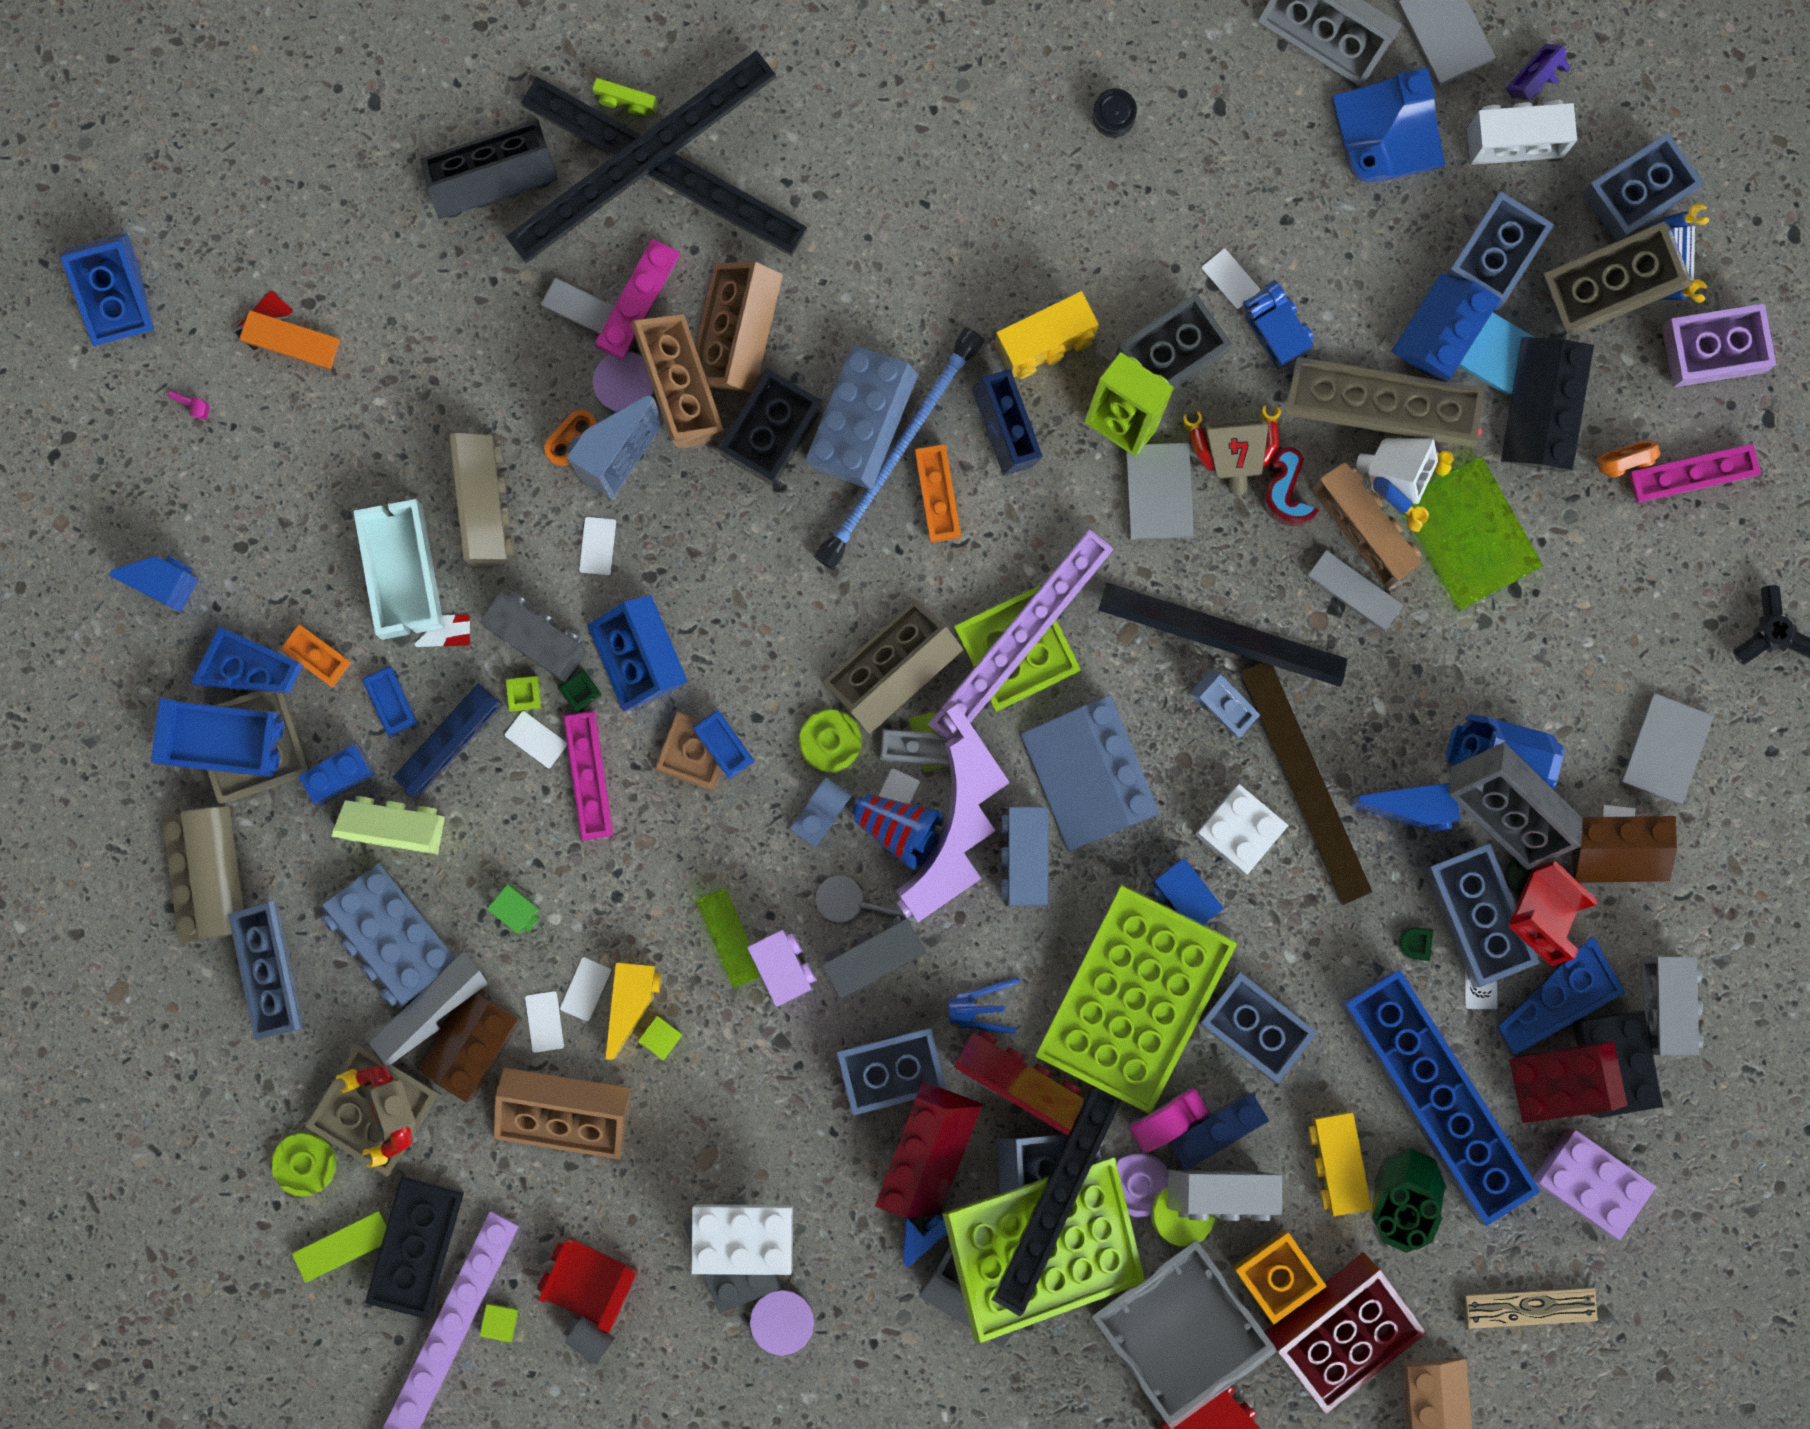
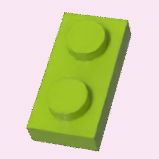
[592,78,658,118]

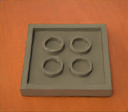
[207,691,310,805]
[305,1043,440,1177]

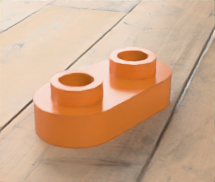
[544,410,597,466]
[1596,440,1660,477]

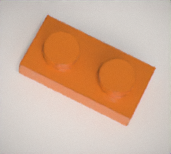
[280,624,352,688]

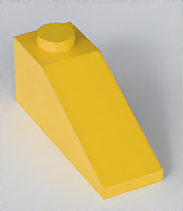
[605,963,662,1060]

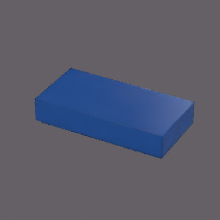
[362,666,418,737]
[692,709,755,780]

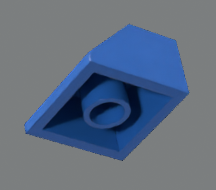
[109,556,199,612]

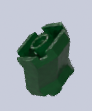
[1370,1148,1446,1253]

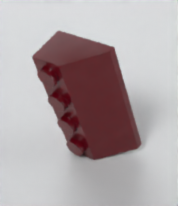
[875,1081,983,1218]

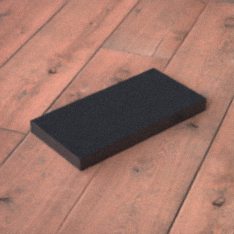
[365,1176,464,1319]

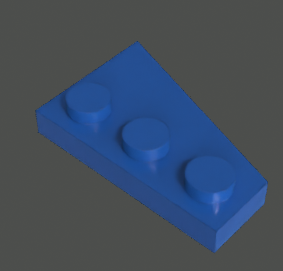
[190,626,303,694]

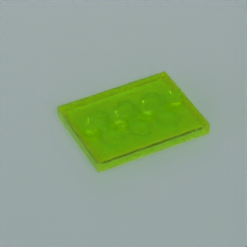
[1404,456,1543,612]

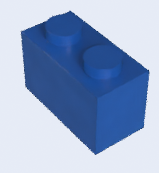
[298,744,376,806]
[1151,858,1224,925]

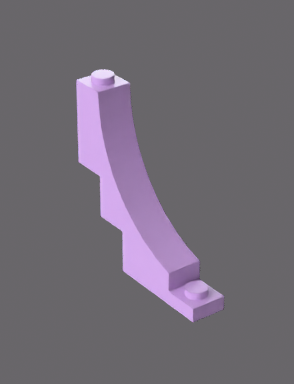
[896,701,1010,922]

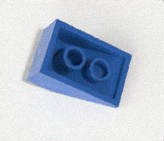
[60,233,154,346]
[1349,782,1461,833]

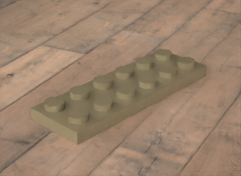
[1286,357,1485,448]

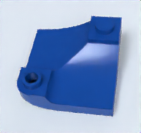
[1331,67,1446,182]

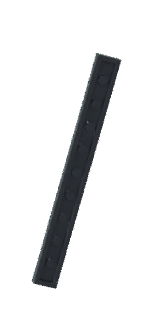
[505,50,776,264]
[521,76,807,257]

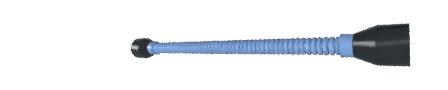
[813,327,985,570]

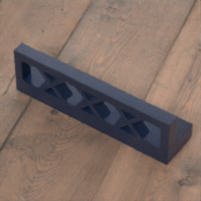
[393,683,503,799]

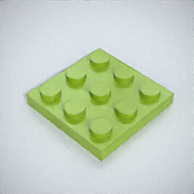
[954,585,1081,713]

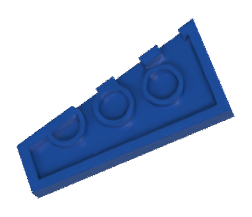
[1497,936,1626,1055]

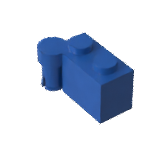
[1243,280,1314,370]

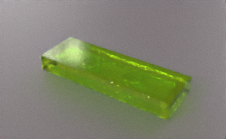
[696,888,761,989]

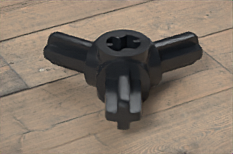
[1733,585,1810,665]

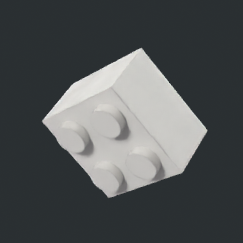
[1195,784,1289,876]

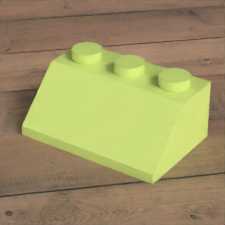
[332,796,445,855]

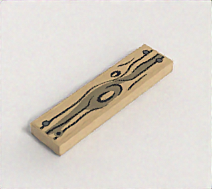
[1464,1287,1598,1329]

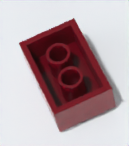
[1509,1041,1627,1123]

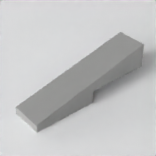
[369,951,488,1067]

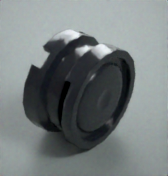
[1092,88,1137,138]

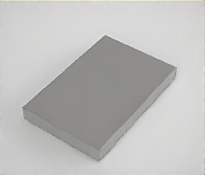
[1397,0,1496,87]
[1126,443,1194,540]
[1620,693,1714,805]

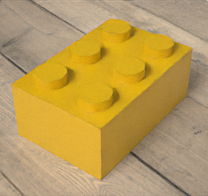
[994,291,1099,379]

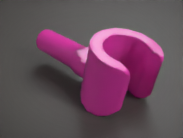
[168,390,210,420]

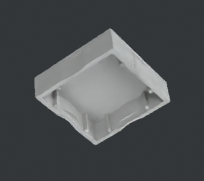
[1092,1240,1277,1429]

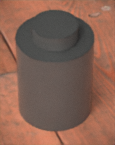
[563,1315,615,1365]

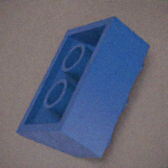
[1391,272,1501,382]
[587,595,688,712]

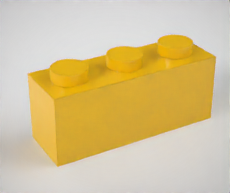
[1308,1111,1371,1216]

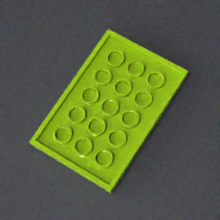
[1035,884,1238,1114]
[943,1157,1145,1343]

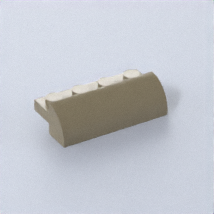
[162,807,244,944]

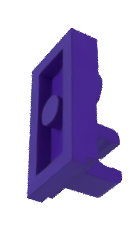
[1505,44,1570,100]

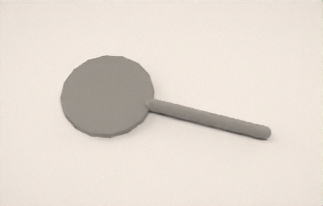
[816,875,919,923]

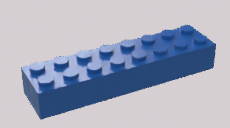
[1340,970,1541,1226]

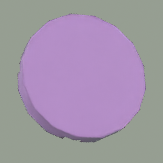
[592,352,654,412]
[1116,1152,1168,1217]
[750,1289,815,1356]

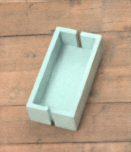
[353,499,444,640]

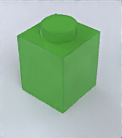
[487,884,541,934]

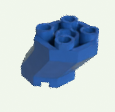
[1446,714,1565,790]

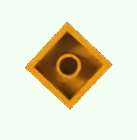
[1231,1229,1327,1324]

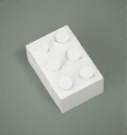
[1467,100,1577,165]
[692,1204,793,1275]

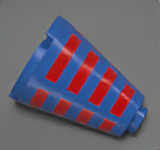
[852,794,944,870]

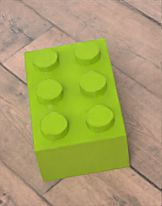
[1084,352,1174,457]

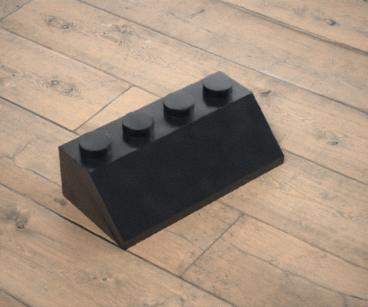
[420,120,558,219]
[1500,337,1594,472]

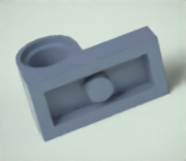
[1189,670,1260,738]
[790,777,853,848]

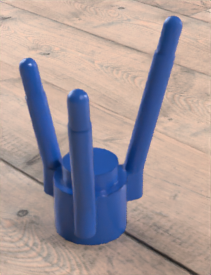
[949,977,1021,1034]

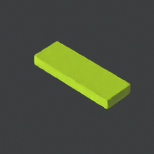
[292,1210,387,1283]

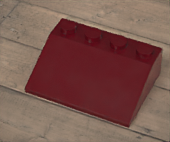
[952,1030,1084,1136]
[1264,1252,1426,1414]

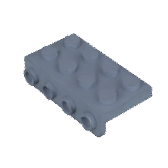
[320,863,455,1009]

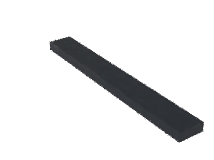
[1098,582,1348,687]
[991,1085,1122,1316]

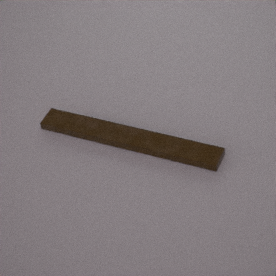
[1240,662,1372,905]

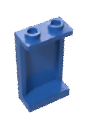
[151,698,284,778]

